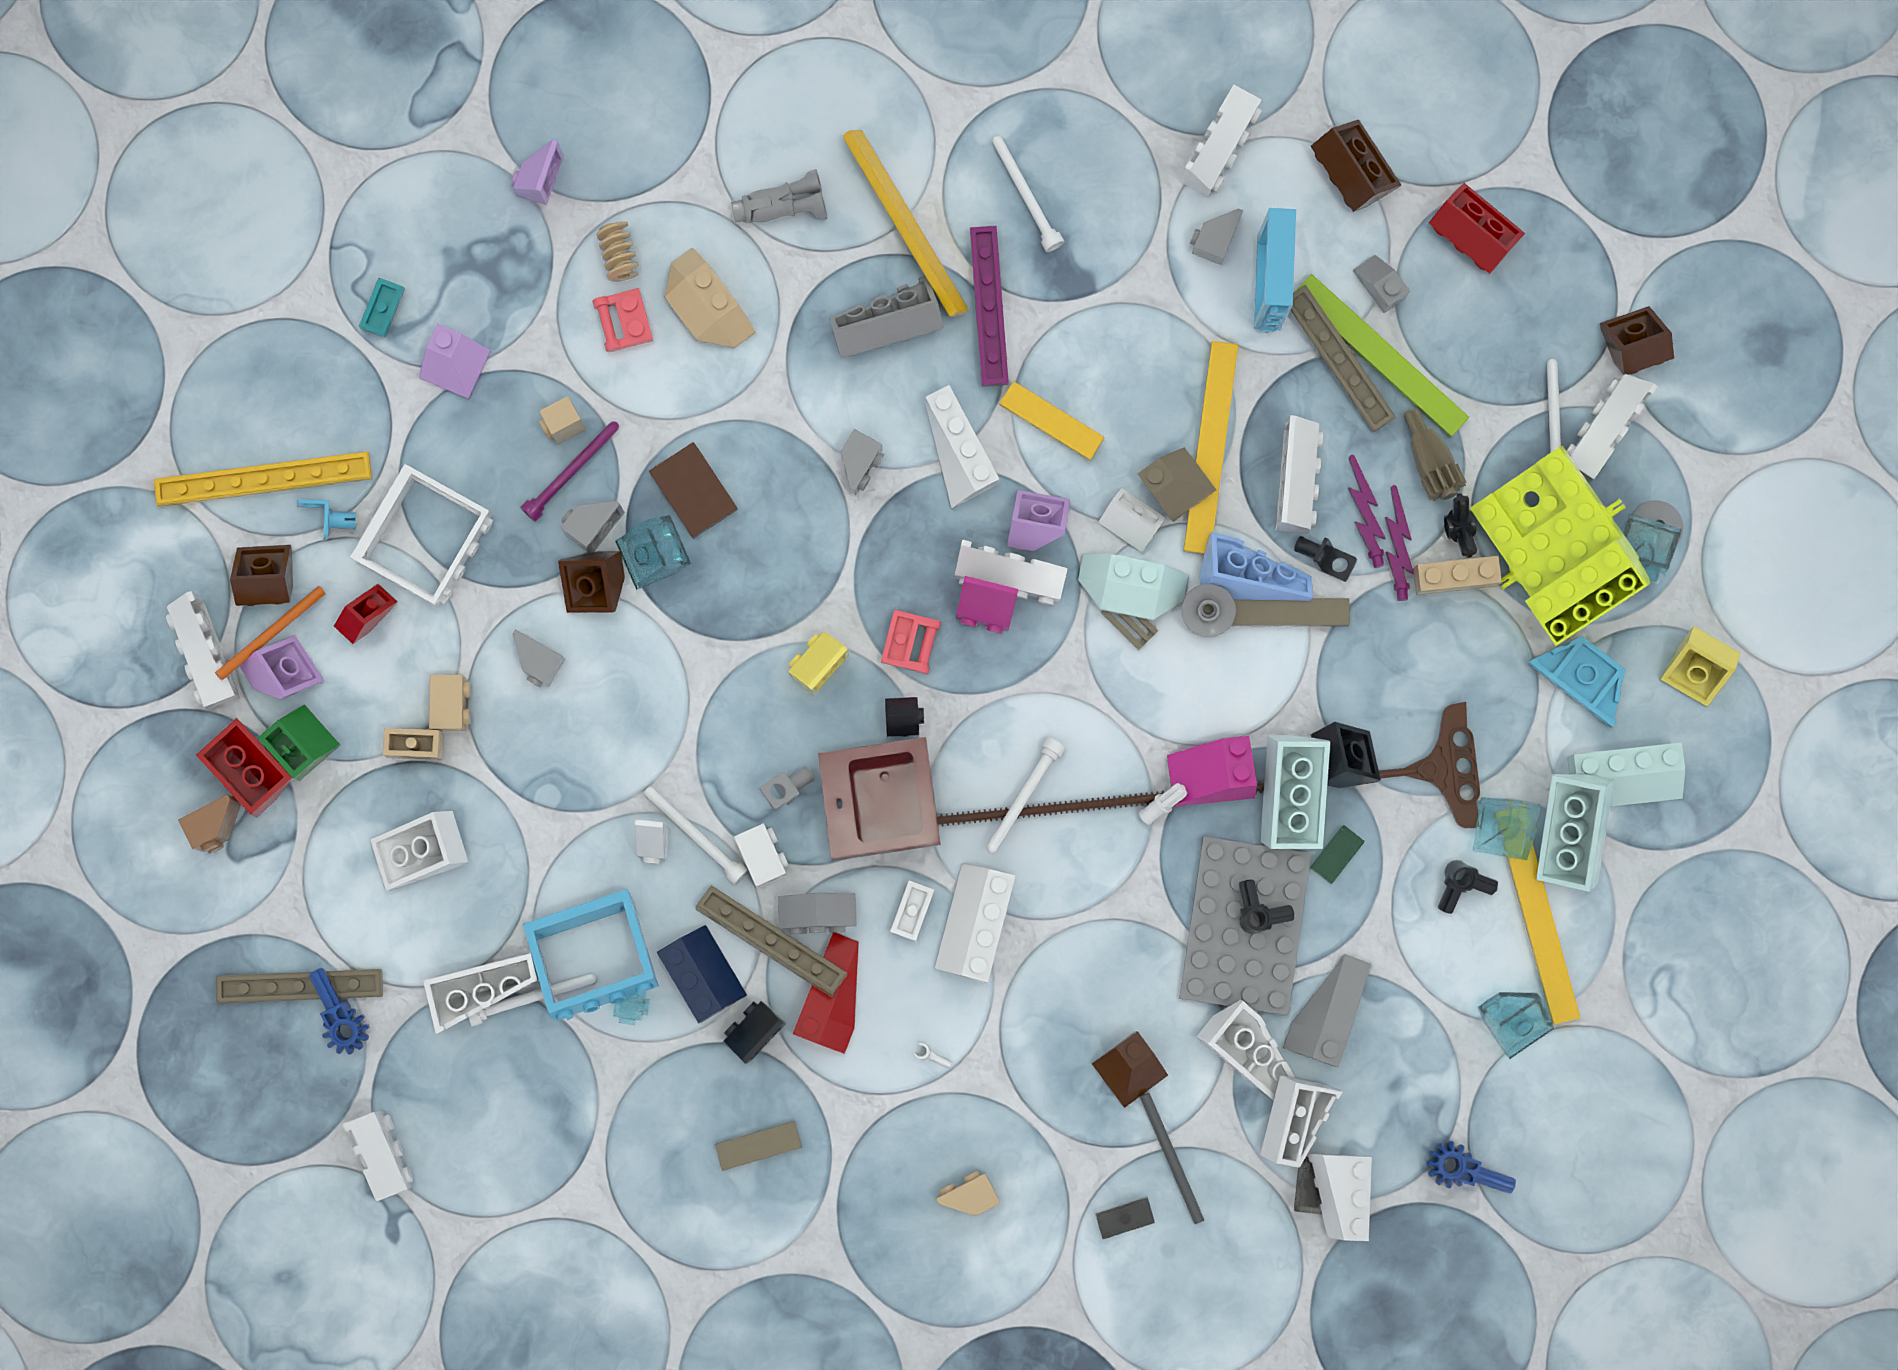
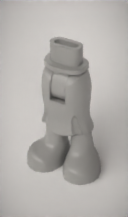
[731,169,827,223]

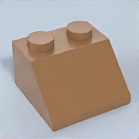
[178,794,241,854]

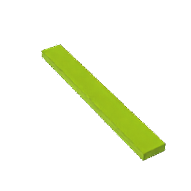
[1296,274,1470,438]

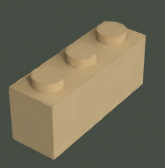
[1413,556,1502,595]

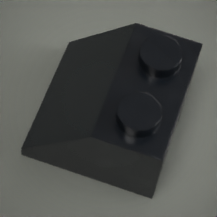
[1311,722,1381,788]
[724,1001,786,1064]

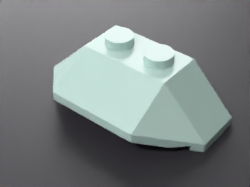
[1078,553,1189,621]

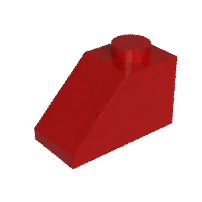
[333,584,398,644]

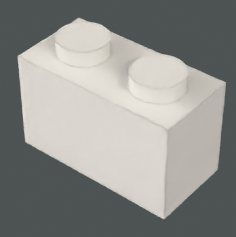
[734,823,789,888]

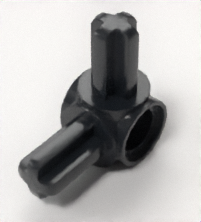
[1444,493,1477,558]
[1438,860,1498,914]
[1239,879,1295,933]

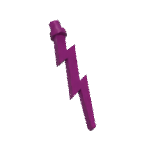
[1348,455,1386,568]
[1385,485,1414,601]

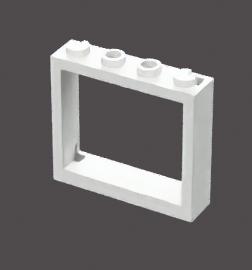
[350,464,493,608]

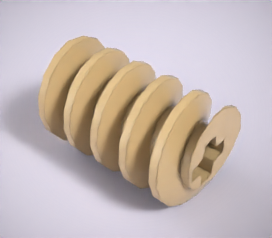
[596,222,639,282]

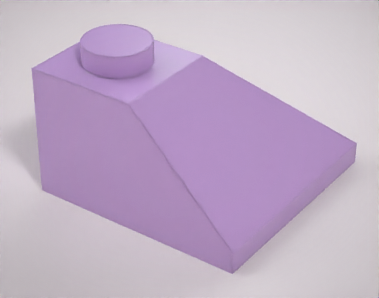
[511,140,564,205]
[419,323,491,399]
[1007,490,1070,551]
[240,635,323,699]

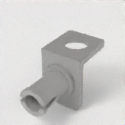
[759,766,815,810]

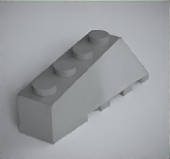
[829,276,944,358]

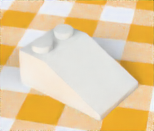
[370,811,468,891]

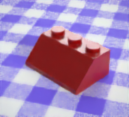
[1428,183,1525,274]
[196,718,292,818]

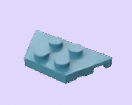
[1528,636,1625,728]

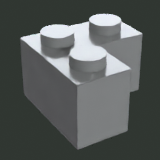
[778,893,856,934]

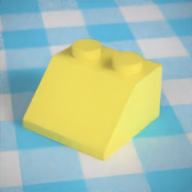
[1660,626,1741,707]
[788,631,849,696]

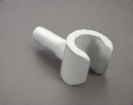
[914,1043,952,1068]

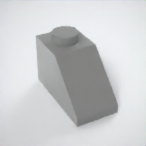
[1190,208,1243,265]
[1353,255,1410,313]
[513,629,565,687]

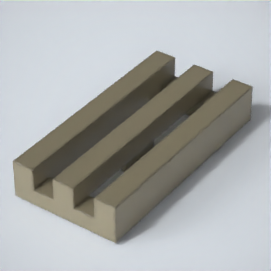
[1100,610,1158,651]

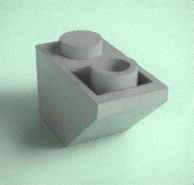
[841,428,884,495]

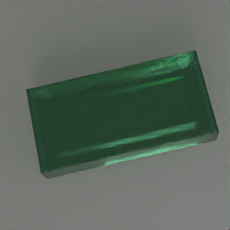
[1309,825,1365,884]

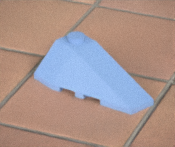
[1200,532,1313,601]

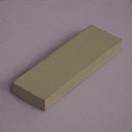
[715,1121,802,1171]

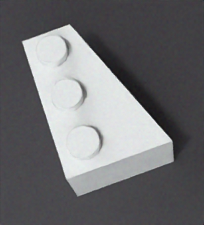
[1260,1075,1342,1168]
[343,1111,413,1202]
[1307,1153,1372,1241]

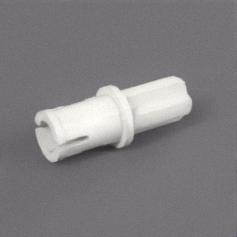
[1139,783,1187,825]

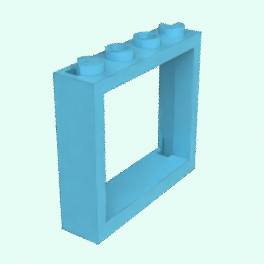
[1254,208,1296,334]
[523,889,659,1021]

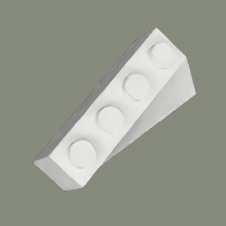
[1181,85,1263,197]
[1566,374,1658,483]
[925,385,999,509]
[954,539,1068,606]
[166,591,240,710]
[423,953,539,1034]

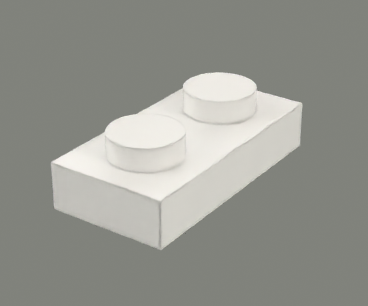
[890,881,934,941]

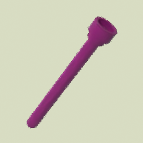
[520,421,619,522]

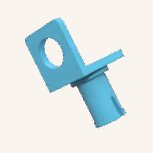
[297,499,356,540]

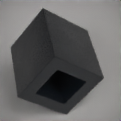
[885,697,924,737]

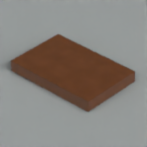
[649,442,738,539]

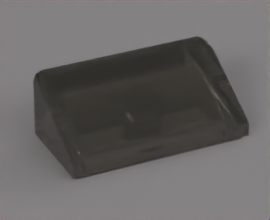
[1294,1156,1322,1214]
[1094,1196,1155,1239]

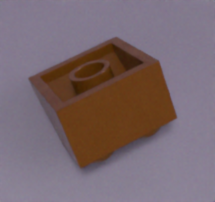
[1600,306,1674,375]
[230,545,293,606]

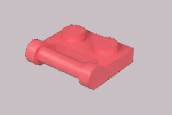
[593,288,653,352]
[881,610,941,675]

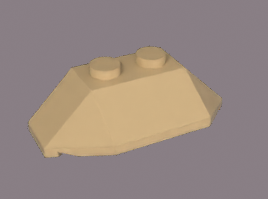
[665,248,756,348]

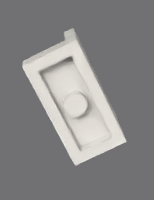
[1099,488,1166,552]

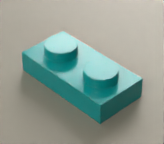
[359,277,405,338]

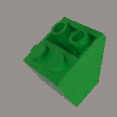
[258,704,340,781]

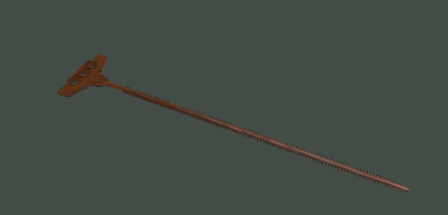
[937,702,1482,829]

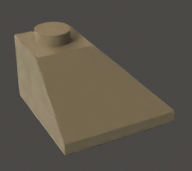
[1138,447,1216,522]

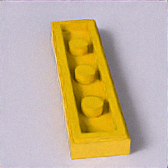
[999,381,1105,461]

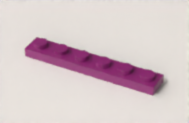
[970,226,1009,387]

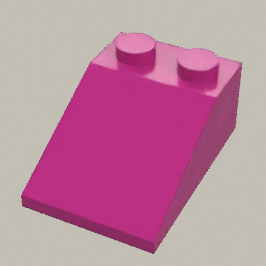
[956,576,1018,634]
[1167,736,1257,807]

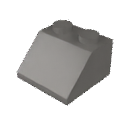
[561,500,625,553]

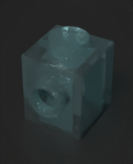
[613,994,650,1025]

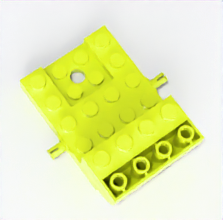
[1470,446,1650,646]

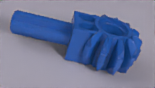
[309,968,370,1055]
[1426,1141,1516,1194]

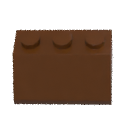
[1311,119,1401,212]

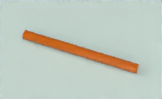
[215,586,326,681]

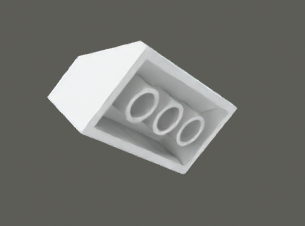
[1275,415,1323,534]
[935,863,1015,983]

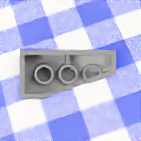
[1283,954,1371,1067]

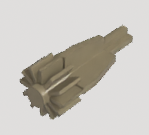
[1404,408,1467,501]

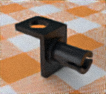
[1294,536,1357,582]

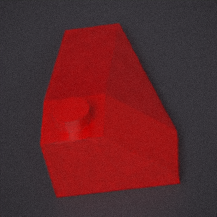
[793,933,859,1054]

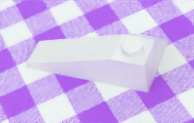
[1196,1000,1295,1101]

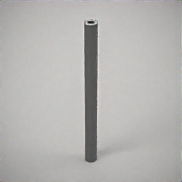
[1140,1093,1204,1224]

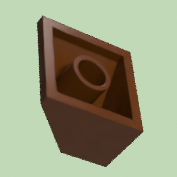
[558,551,625,613]
[1092,1031,1168,1108]

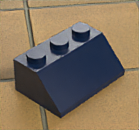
[657,925,747,1024]

